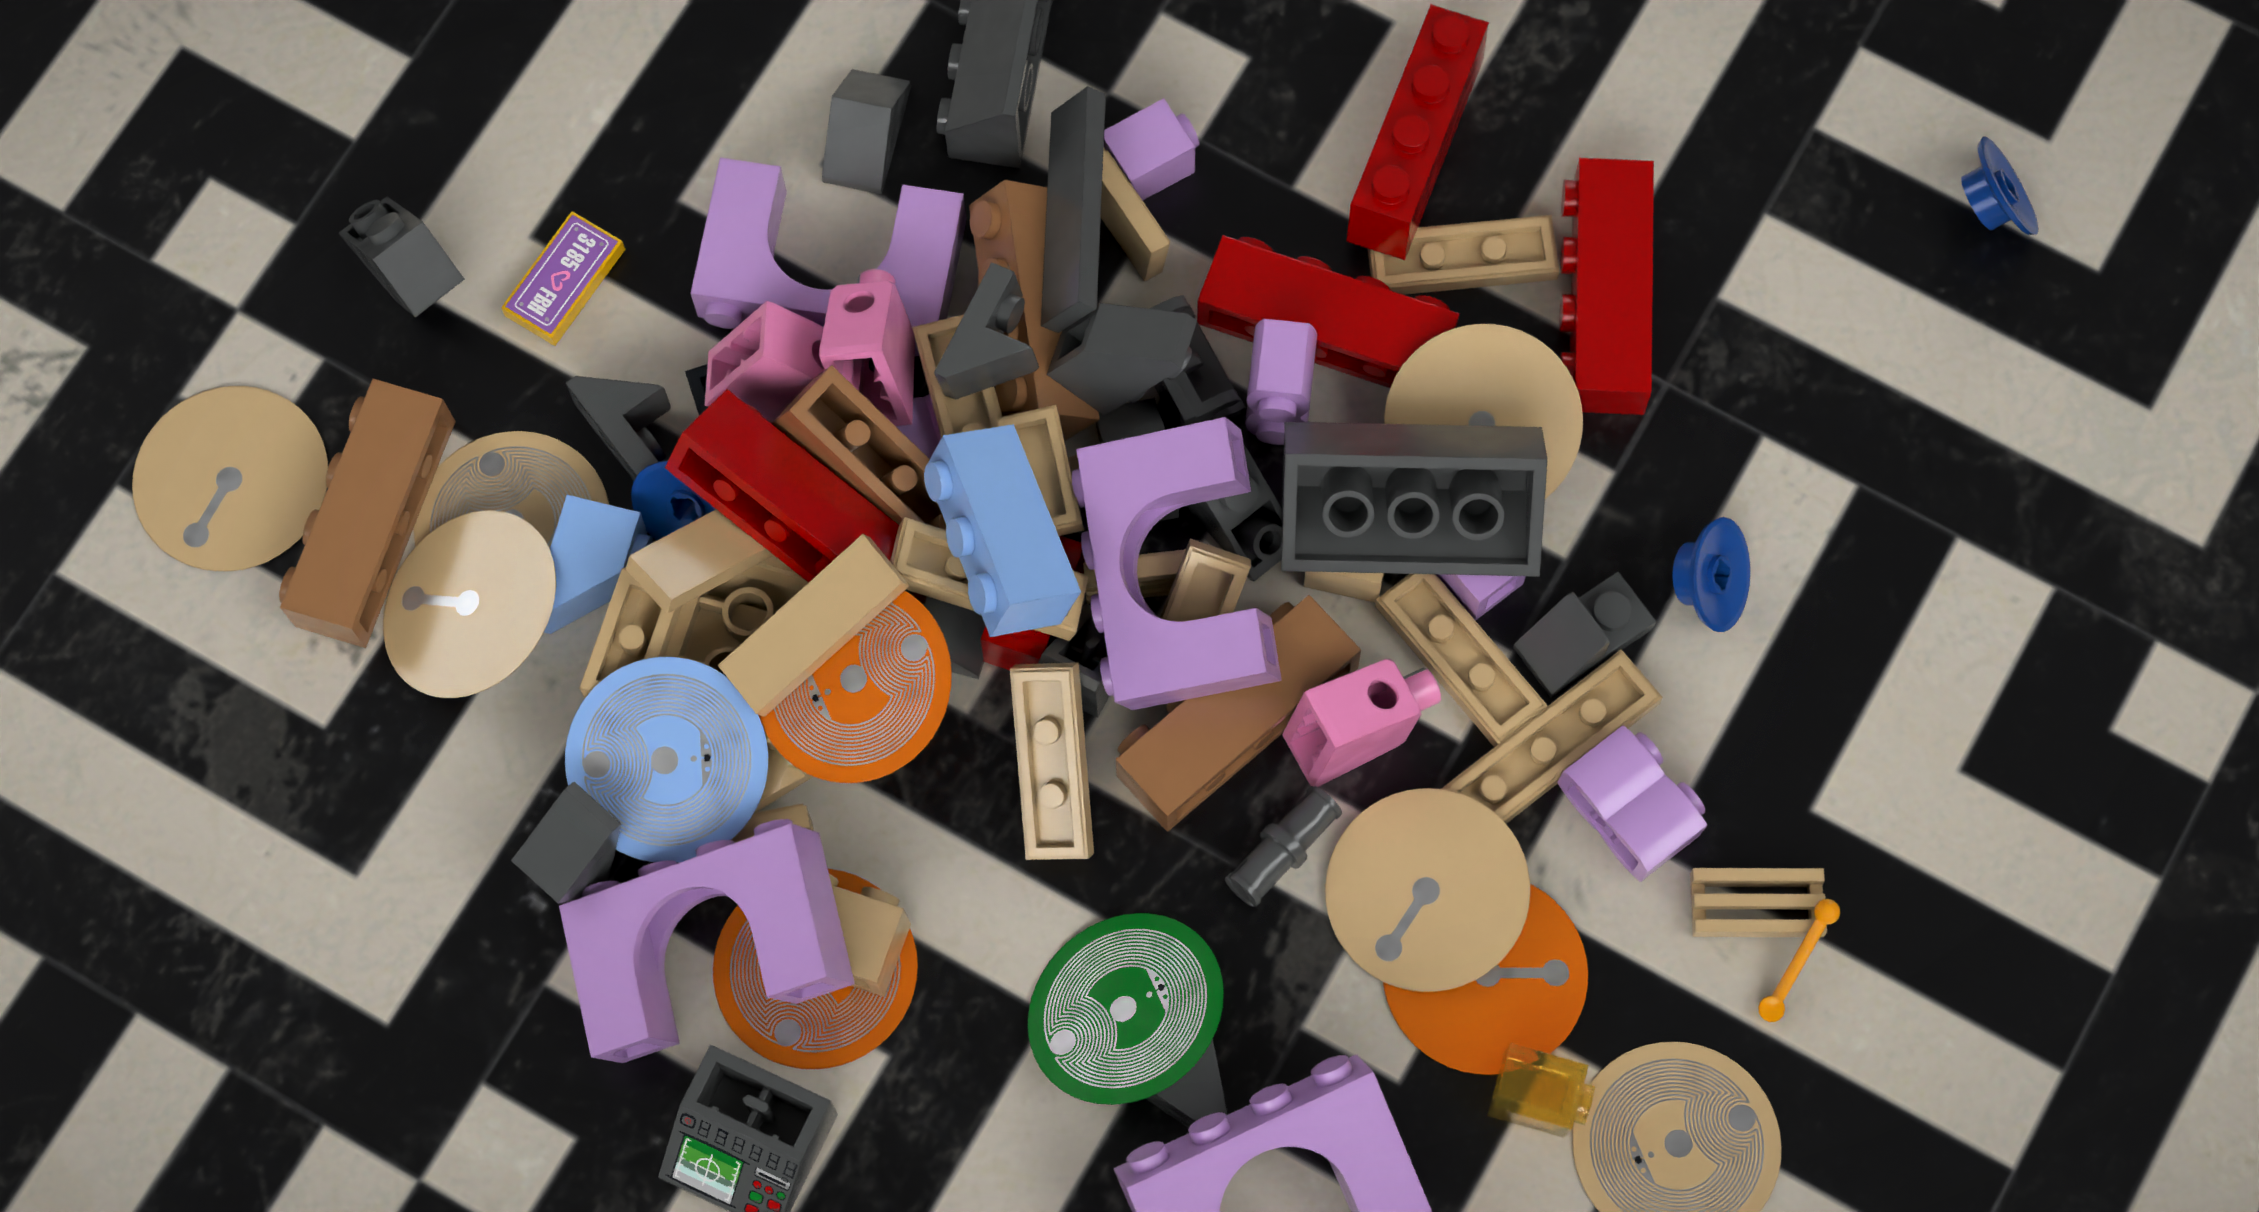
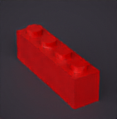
[1347,4,1489,260]
[1559,158,1654,415]
[1197,235,1460,388]
[665,389,899,583]

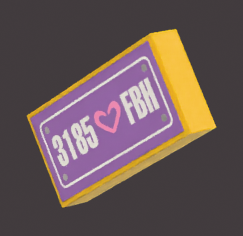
[501,211,625,346]

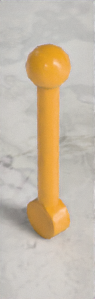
[1758,899,1840,1022]

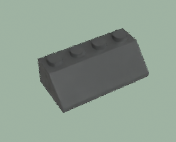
[937,0,1053,168]
[1281,422,1548,577]

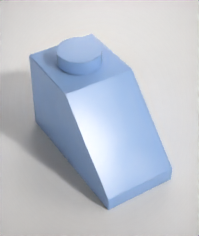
[544,495,653,634]

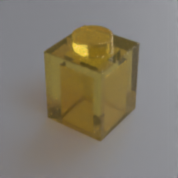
[1487,1043,1595,1138]

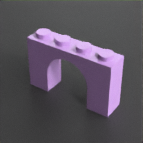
[690,158,967,356]
[1072,417,1282,710]
[559,819,855,1063]
[1113,1054,1432,1212]

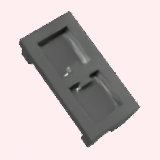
[1149,295,1246,427]

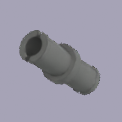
[1225,786,1342,907]

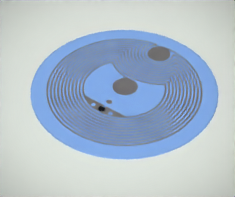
[565,657,768,863]

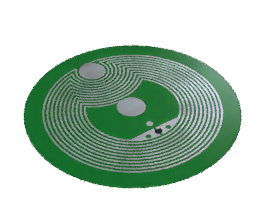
[1028,913,1224,1105]

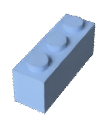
[924,424,1081,637]

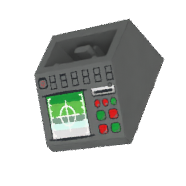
[658,1044,838,1212]

